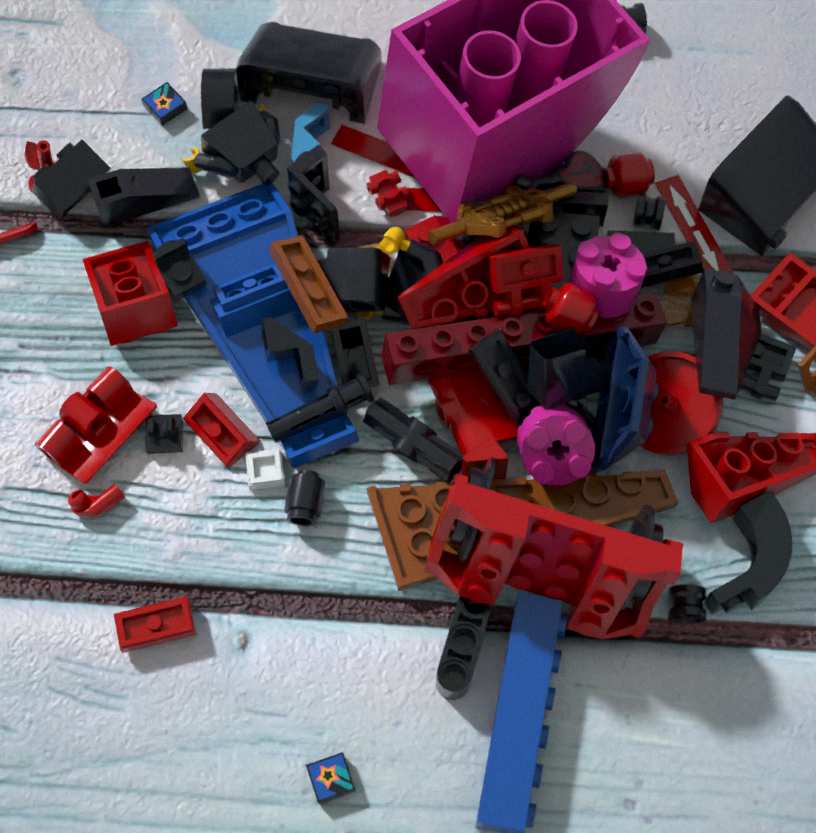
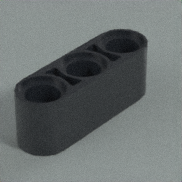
[436,596,492,700]

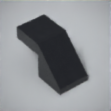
[260,317,320,391]

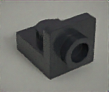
[152,238,207,301]

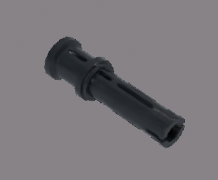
[266,372,375,443]

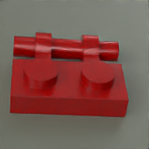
[489,244,564,317]

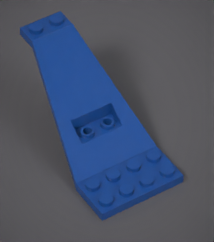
[147,183,359,469]

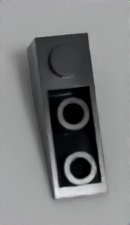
[87,167,200,228]

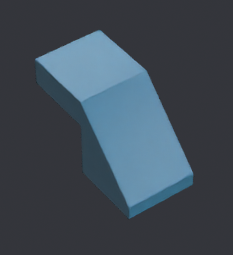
[291,101,330,164]

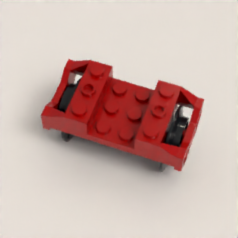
[423,457,683,639]

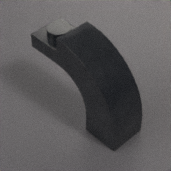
[704,490,792,615]

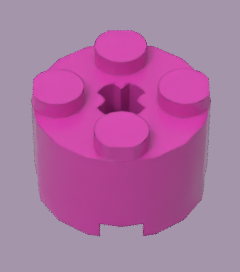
[568,233,647,318]
[517,404,595,485]

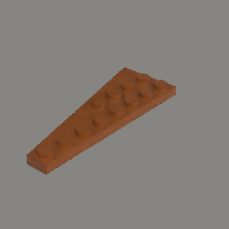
[366,470,678,591]

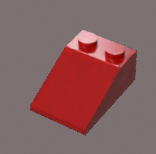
[82,240,178,346]

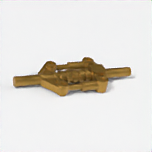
[428,182,577,244]

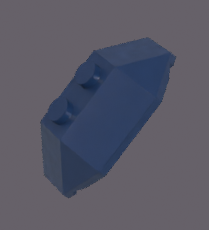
[588,326,659,474]

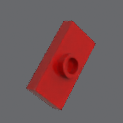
[114,596,197,653]

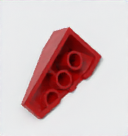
[397,226,536,329]
[686,432,816,523]

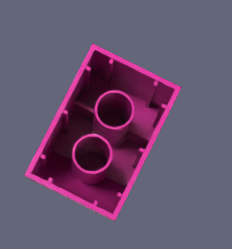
[377,0,650,223]

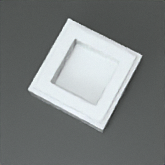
[245,449,285,490]

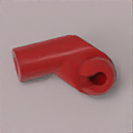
[68,484,125,518]

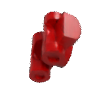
[366,169,410,217]

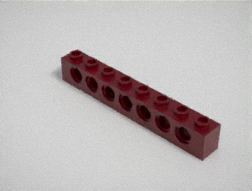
[381,293,667,386]

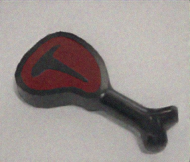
[514,151,607,193]

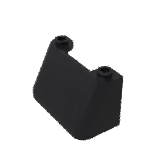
[235,22,382,124]
[698,95,816,256]

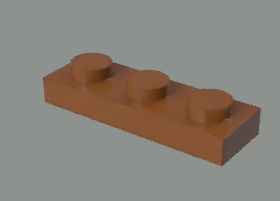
[269,235,348,334]

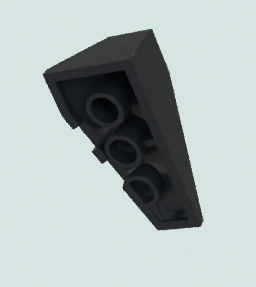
[690,268,762,400]

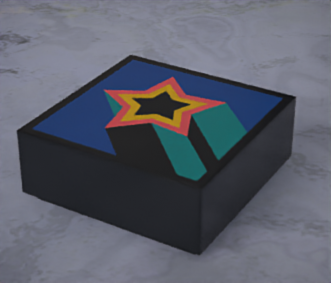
[141,82,188,126]
[306,752,356,805]

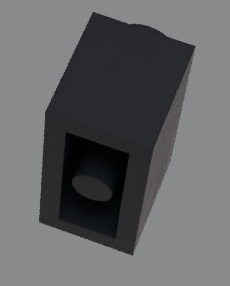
[31,139,111,220]

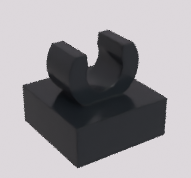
[145,414,183,454]

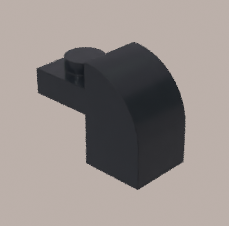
[201,68,239,129]

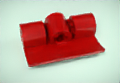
[34,366,157,484]
[427,371,518,455]

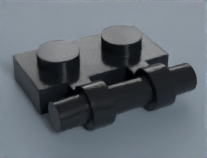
[740,334,797,401]

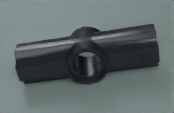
[363,397,464,483]

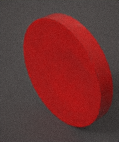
[640,351,723,456]

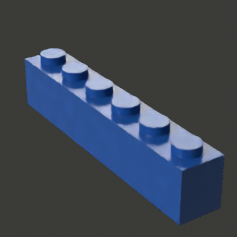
[475,592,568,833]

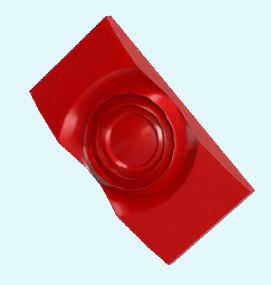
[750,253,816,351]

